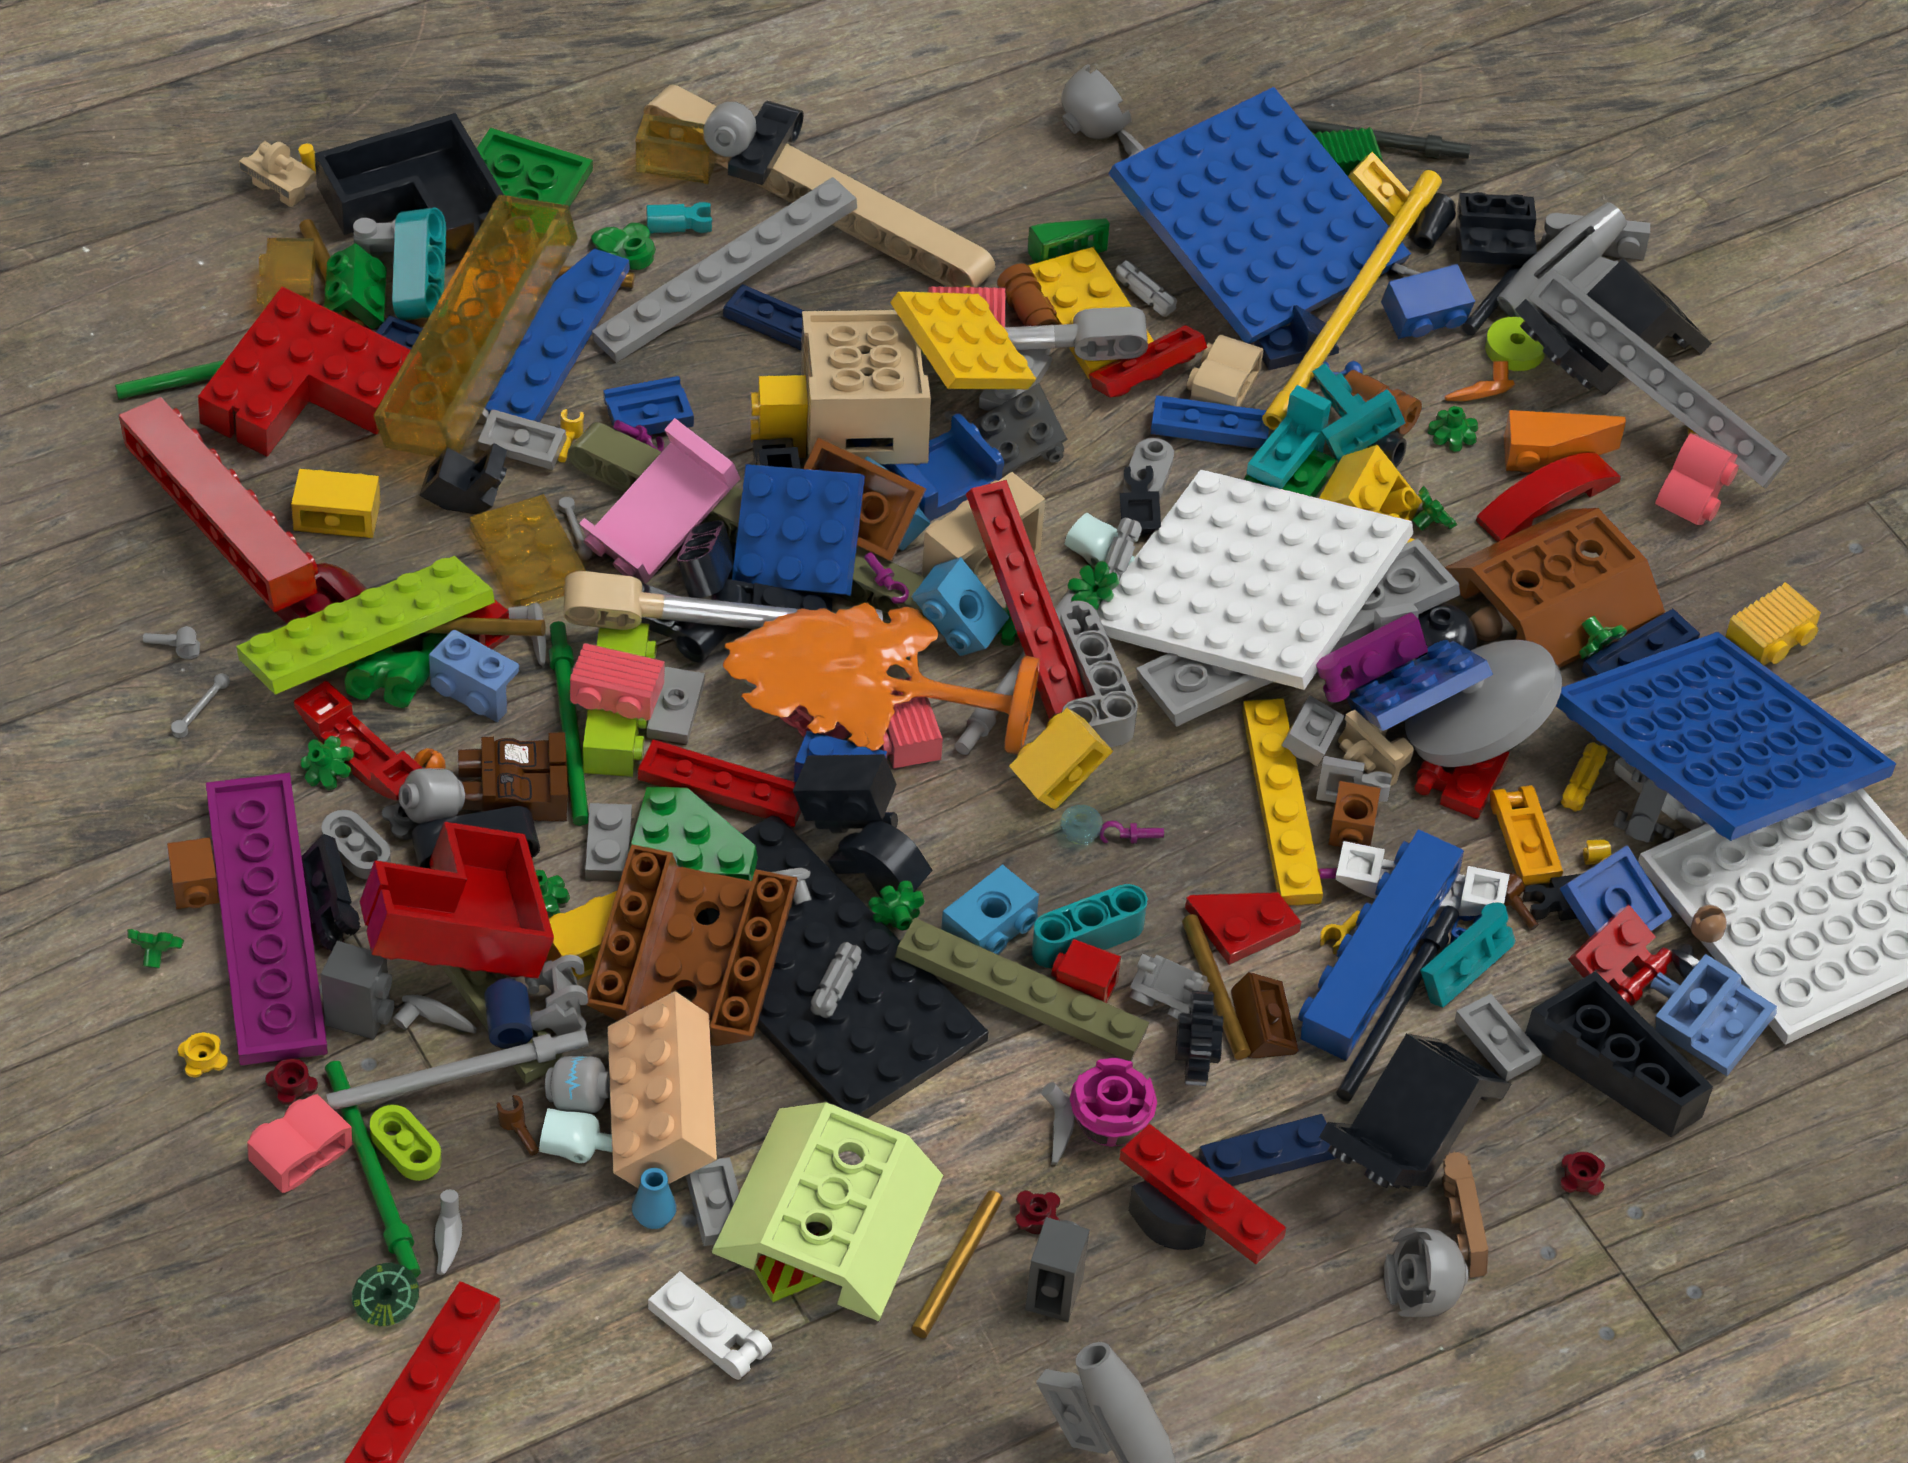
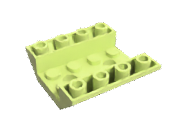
[712,1102,943,1321]

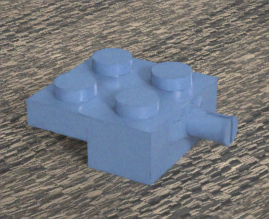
[1650,954,1777,1076]

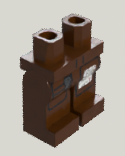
[458,732,568,821]

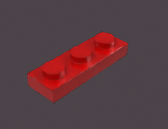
[1088,325,1208,398]

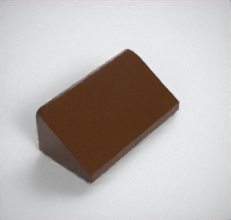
[1231,972,1299,1058]

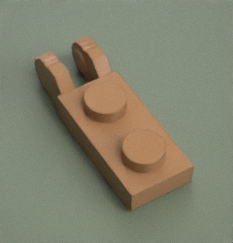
[1442,1151,1488,1278]

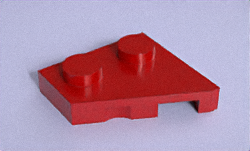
[1185,892,1302,965]

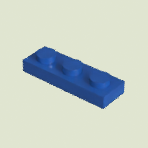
[1150,395,1269,449]

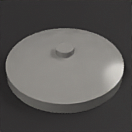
[1405,640,1562,767]

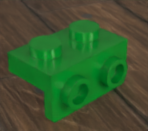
[324,243,387,330]

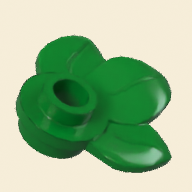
[591,222,656,270]

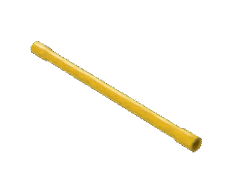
[1262,170,1442,430]

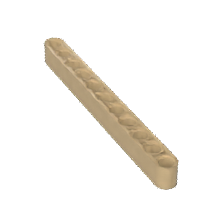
[643,84,995,288]

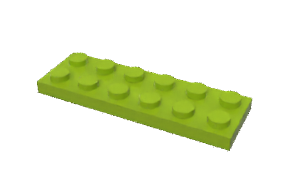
[236,556,495,695]

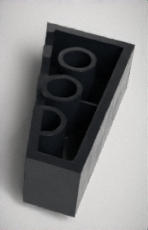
[1525,971,1713,1137]

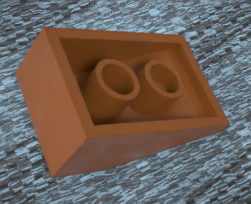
[803,438,926,561]

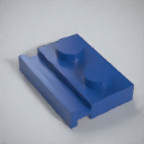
[603,376,694,435]

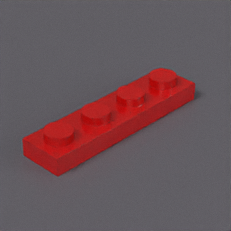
[638,739,801,827]
[1119,1123,1286,1264]

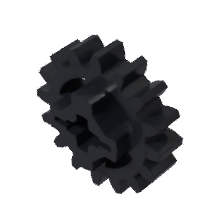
[1175,990,1223,1086]

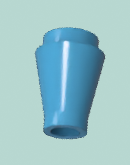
[632,1168,677,1229]

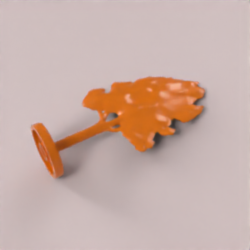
[723,603,1040,755]

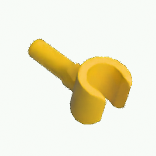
[558,409,584,462]
[1583,840,1611,865]
[1320,910,1360,955]

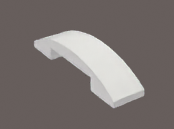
[1335,841,1510,916]

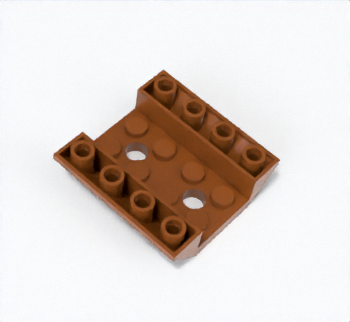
[1445,508,1665,668]
[586,844,798,1046]

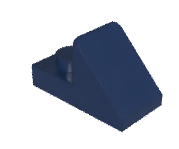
[1254,305,1339,370]

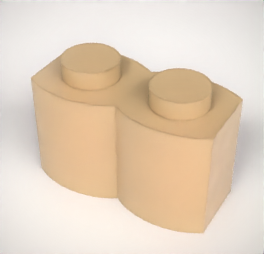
[1187,334,1263,407]

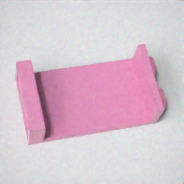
[579,418,741,584]

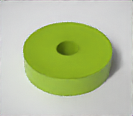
[1485,317,1545,371]

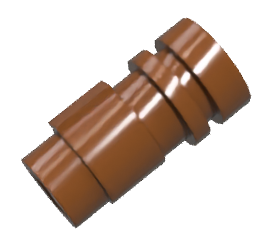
[997,264,1059,326]
[1345,370,1422,435]

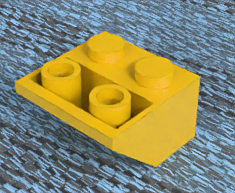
[1319,445,1422,521]

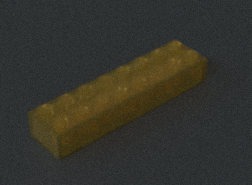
[374,195,578,457]

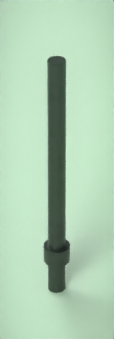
[1301,119,1471,159]

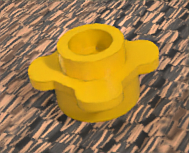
[178,1032,228,1078]

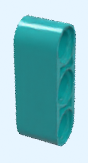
[392,208,446,321]
[1031,884,1148,969]

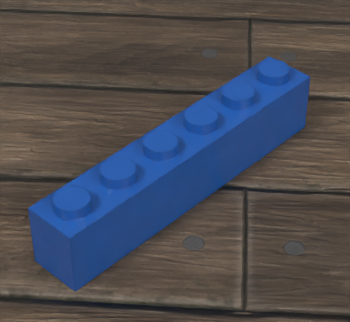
[1298,829,1464,1061]

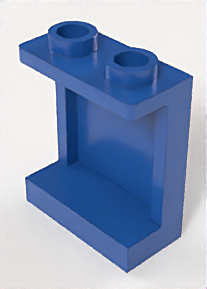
[880,413,1004,522]

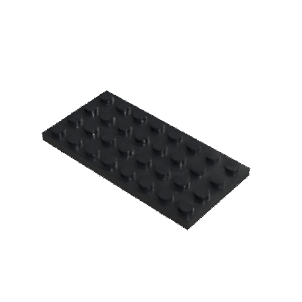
[696,815,989,1118]

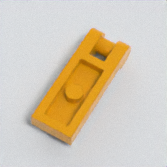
[1490,785,1563,886]

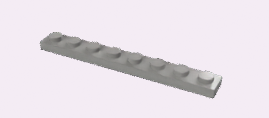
[592,177,857,363]
[1528,268,1790,489]

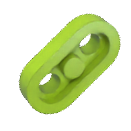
[370,1105,442,1181]

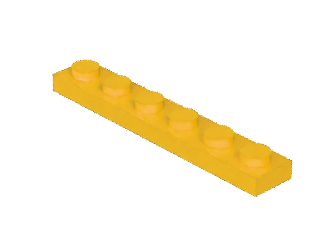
[1242,699,1323,906]

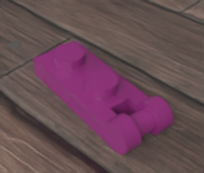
[1316,612,1428,702]

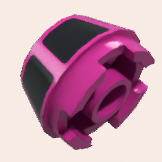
[1069,1058,1157,1147]

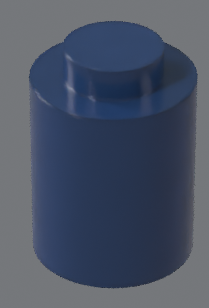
[484,978,533,1049]

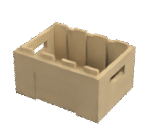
[801,310,931,465]

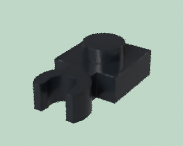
[1120,465,1161,535]
[1523,874,1581,921]

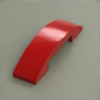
[1476,452,1621,542]
[293,680,424,801]

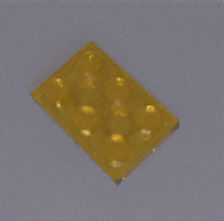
[470,494,586,607]

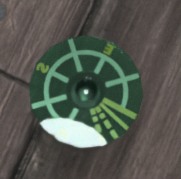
[352,1263,419,1327]

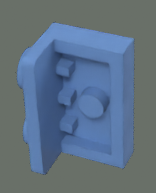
[429,630,519,722]

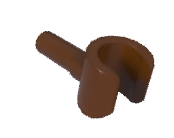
[1504,873,1539,930]
[497,1095,539,1156]

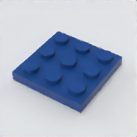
[732,464,865,596]
[1347,640,1493,731]

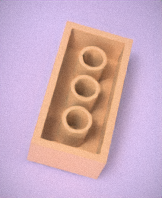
[608,991,717,1188]

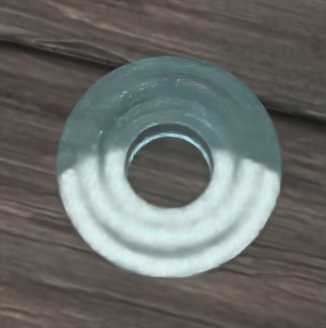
[1061,805,1103,845]

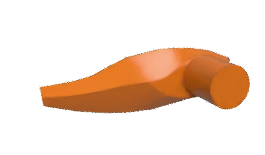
[1445,361,1515,401]

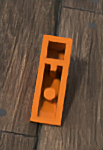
[1504,410,1626,472]

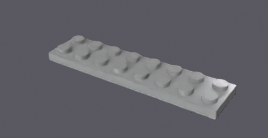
[1136,538,1460,727]

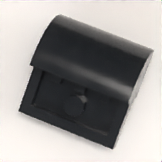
[1456,192,1537,266]

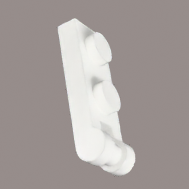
[648,1271,772,1380]

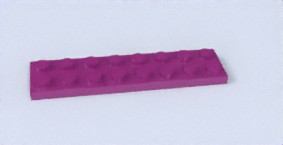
[205,772,328,1065]

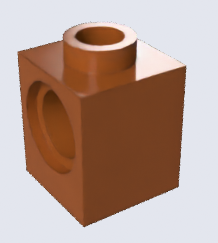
[1328,781,1381,847]
[167,837,219,909]

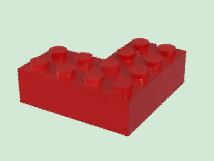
[198,286,417,457]
[359,822,554,979]

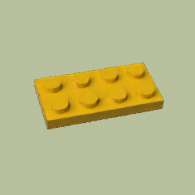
[1029,247,1154,379]

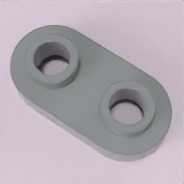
[1123,438,1174,497]
[321,810,391,879]

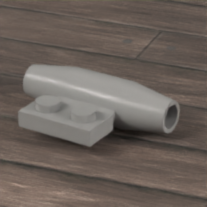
[1497,202,1627,317]
[1036,1342,1176,1463]

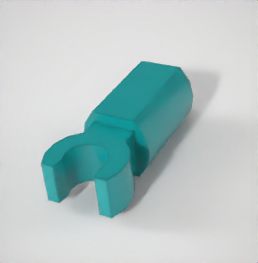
[646,202,712,233]

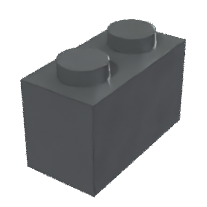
[321,941,394,1040]
[1025,1217,1090,1322]

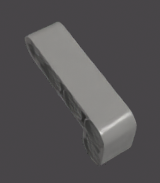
[1060,601,1138,747]

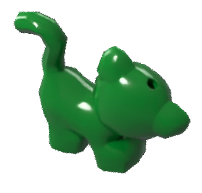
[343,633,448,708]

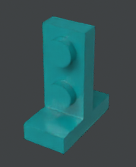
[1312,363,1405,463]
[1246,385,1332,489]

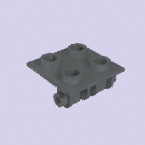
[971,383,1068,477]

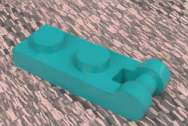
[1420,902,1516,1008]

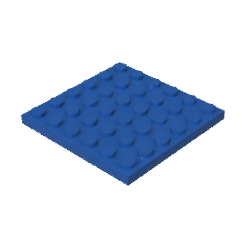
[1108,87,1411,344]
[1556,632,1896,841]

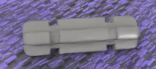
[1115,260,1177,317]
[1105,518,1142,590]
[811,942,861,1018]

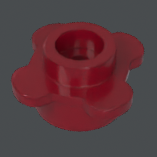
[265,1059,318,1105]
[1560,1152,1605,1196]
[1015,1190,1060,1234]

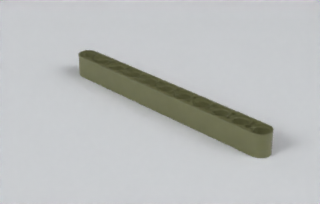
[567,422,939,632]

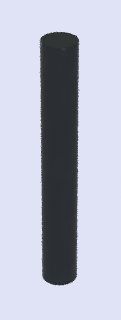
[1462,265,1522,336]

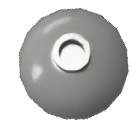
[1061,64,1132,140]
[1384,1228,1468,1317]

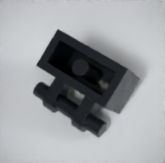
[793,754,898,834]

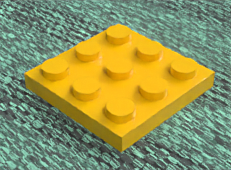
[890,292,1036,389]

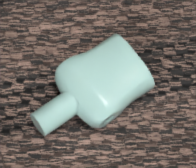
[1064,513,1135,567]
[539,1108,612,1163]

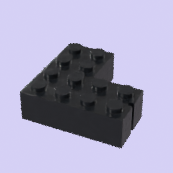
[314,113,514,263]

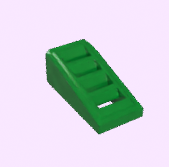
[1028,218,1110,263]

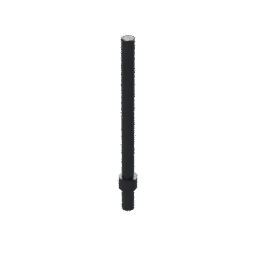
[1336,905,1459,1101]

